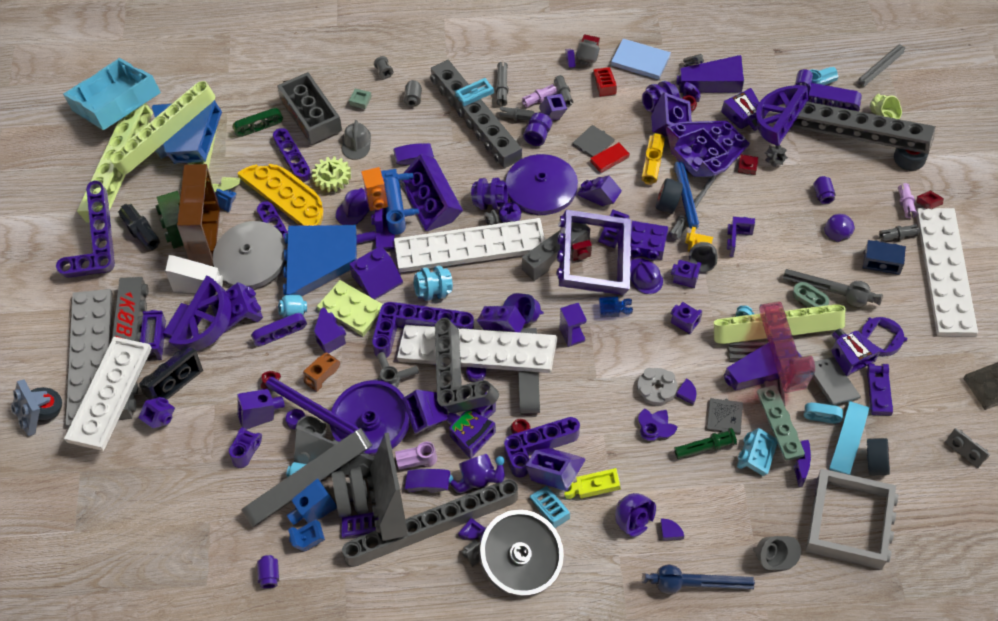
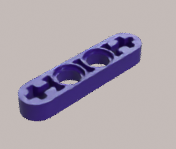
[273,128,311,182]

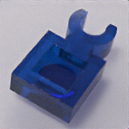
[599,297,633,318]

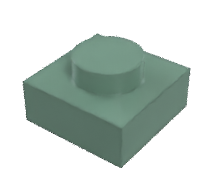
[349,88,372,109]

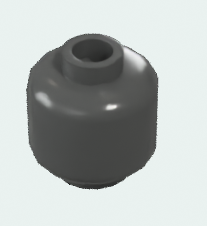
[576,39,600,66]

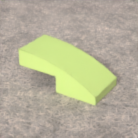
[213,177,240,192]

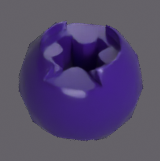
[498,203,522,223]

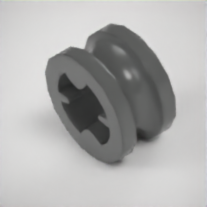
[484,210,499,225]

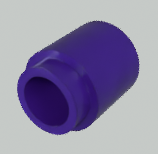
[813,176,836,204]
[257,555,279,589]

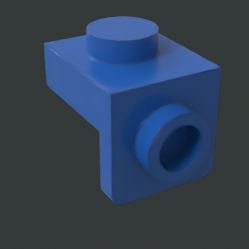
[288,520,325,551]

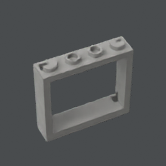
[805,469,899,570]

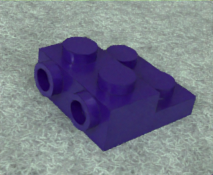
[631,220,668,260]

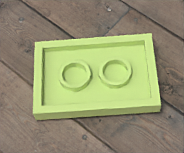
[317,280,383,337]

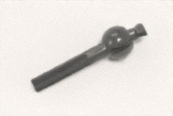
[783,269,883,307]

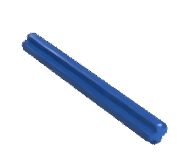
[674,162,699,229]

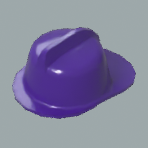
[336,188,370,225]
[630,258,663,294]
[503,293,544,324]

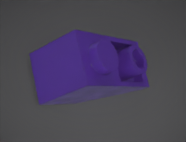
[577,175,622,206]
[314,307,346,353]

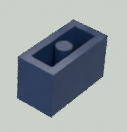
[862,240,906,275]

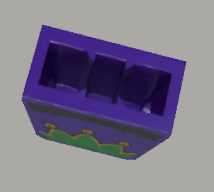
[446,410,496,459]

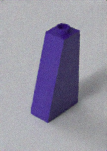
[676,55,744,93]
[724,334,808,391]

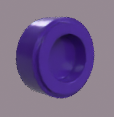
[466,367,486,382]
[285,409,305,430]

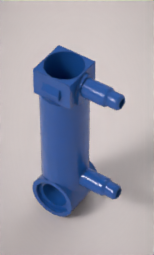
[381,169,419,235]

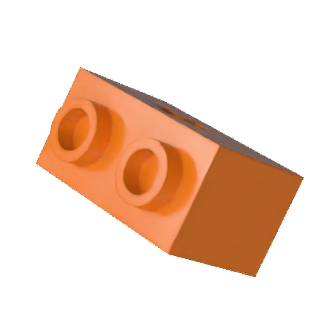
[361,167,388,211]

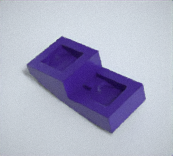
[393,143,434,165]
[794,440,811,487]
[405,469,451,493]

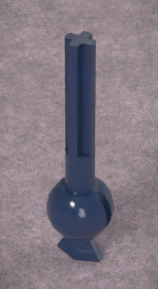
[642,564,755,594]

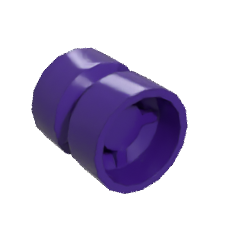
[523,113,552,146]

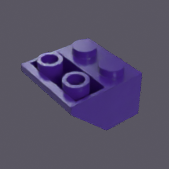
[526,448,586,491]

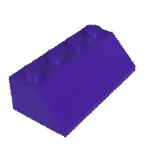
[400,154,463,231]

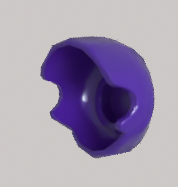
[824,214,855,242]

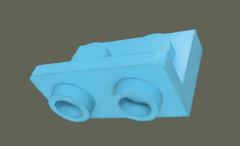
[737,428,778,476]

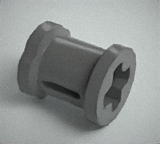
[374,56,394,79]

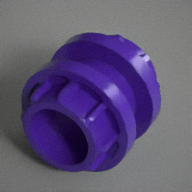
[642,81,680,113]
[471,177,508,210]

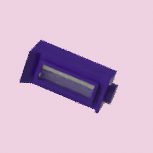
[140,310,166,360]

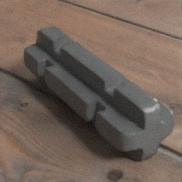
[683,54,704,67]

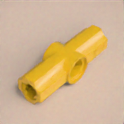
[641,133,665,185]

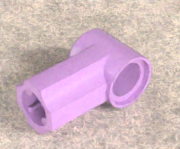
[395,441,437,470]

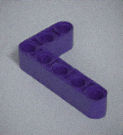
[56,180,115,278]
[372,302,474,358]

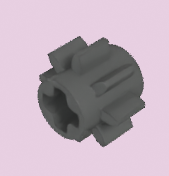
[764,145,788,167]

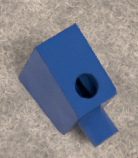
[287,478,337,525]

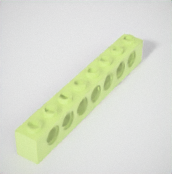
[77,103,153,223]

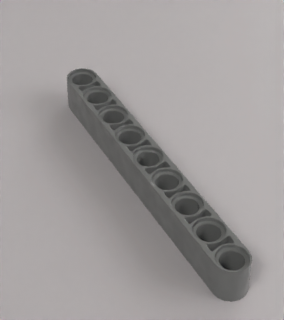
[342,479,518,567]

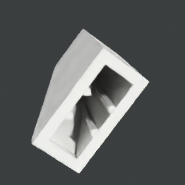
[166,255,223,294]

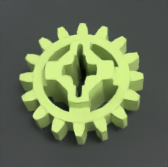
[312,157,351,192]

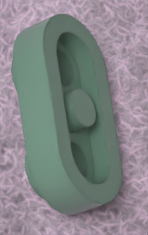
[793,282,829,308]

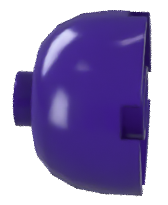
[615,493,656,537]

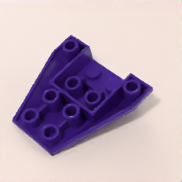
[666,121,750,177]

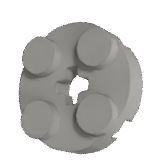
[637,368,677,406]

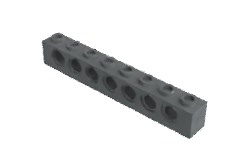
[430,60,522,169]
[791,102,936,154]

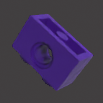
[477,306,526,333]

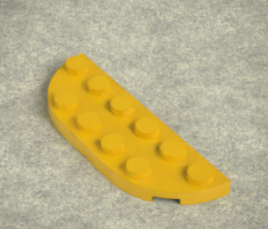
[237,164,324,226]

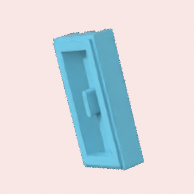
[455,78,494,106]

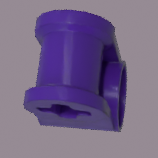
[229,427,262,468]

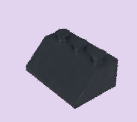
[139,347,204,400]

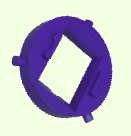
[861,317,908,356]

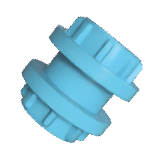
[413,266,453,301]

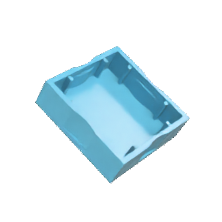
[63,58,161,130]

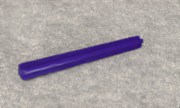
[266,377,359,436]

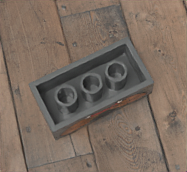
[277,72,342,145]

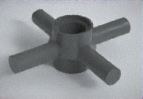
[373,352,419,389]

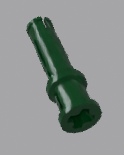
[674,428,737,460]

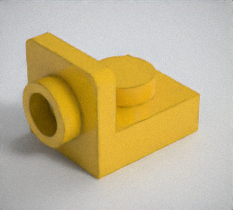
[685,227,713,252]

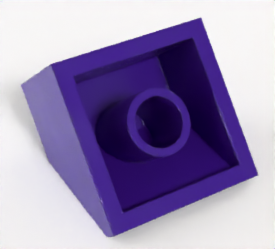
[350,246,403,300]

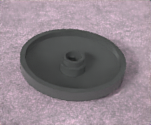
[479,510,563,597]

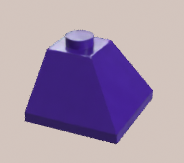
[651,92,692,137]

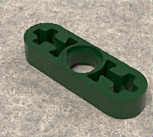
[232,108,283,137]

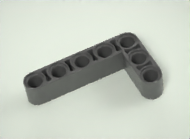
[435,318,499,413]

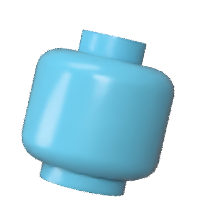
[278,295,307,318]

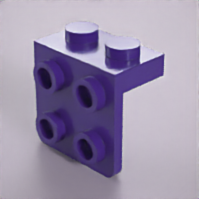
[211,282,263,332]

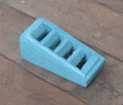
[530,486,570,528]

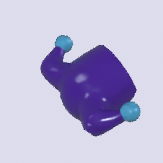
[449,454,505,494]

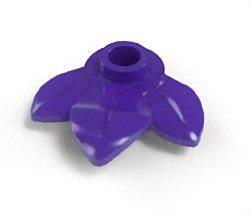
[638,408,678,441]

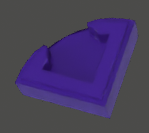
[565,48,576,68]
[682,82,701,102]
[676,378,697,405]
[458,518,486,540]
[660,518,685,541]

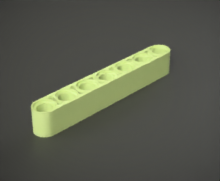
[110,81,215,174]
[714,305,845,344]

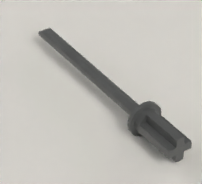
[669,175,716,240]

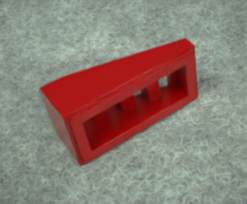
[593,67,617,97]

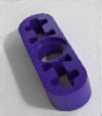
[257,201,288,240]
[251,313,307,346]

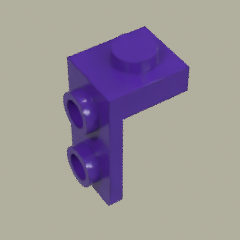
[727,217,755,257]

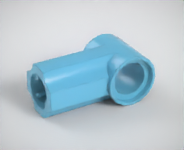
[810,67,839,85]

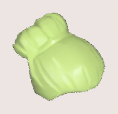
[869,94,902,119]

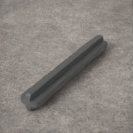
[858,44,905,87]

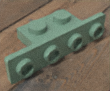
[757,385,805,461]

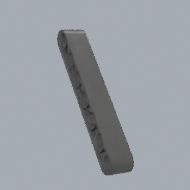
[241,428,373,528]

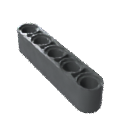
[518,328,540,414]

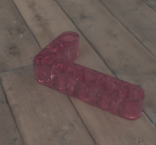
[759,301,815,393]

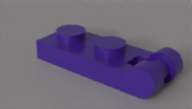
[867,363,893,416]

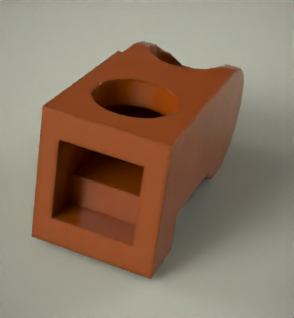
[303,352,340,392]

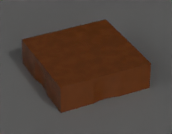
[177,164,220,267]

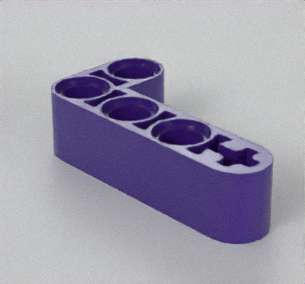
[794,69,862,112]
[504,417,580,478]

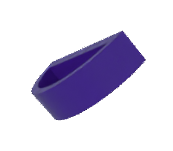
[756,85,808,146]
[169,275,232,351]

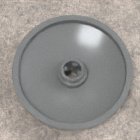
[213,221,288,289]

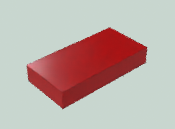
[590,142,630,173]

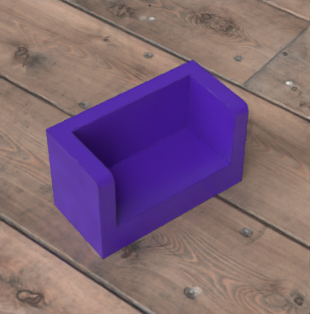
[559,302,587,347]

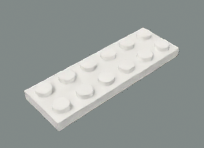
[64,337,152,451]

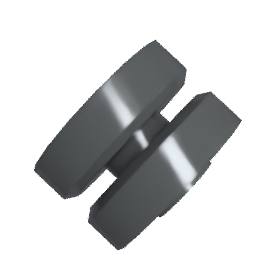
[332,467,369,518]

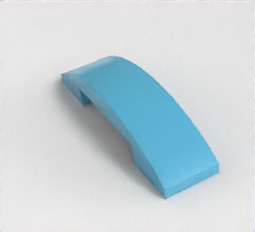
[829,401,869,475]

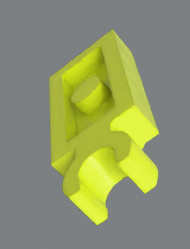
[564,468,621,499]

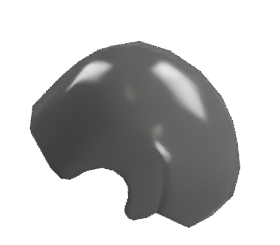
[689,242,718,272]
[295,416,327,438]

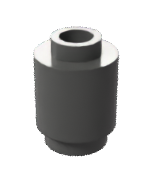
[404,80,422,107]

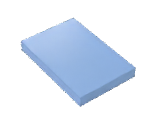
[611,39,671,80]

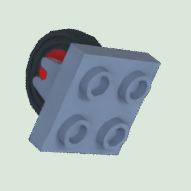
[11,379,62,436]

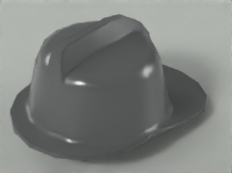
[342,120,371,160]
[753,536,801,570]

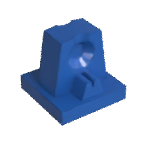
[215,189,237,212]

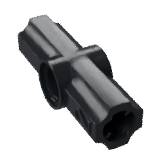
[118,204,160,250]

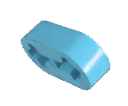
[804,402,843,423]

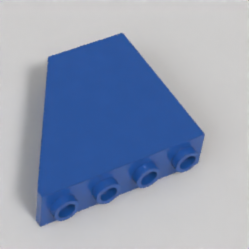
[152,100,222,164]
[283,225,357,297]

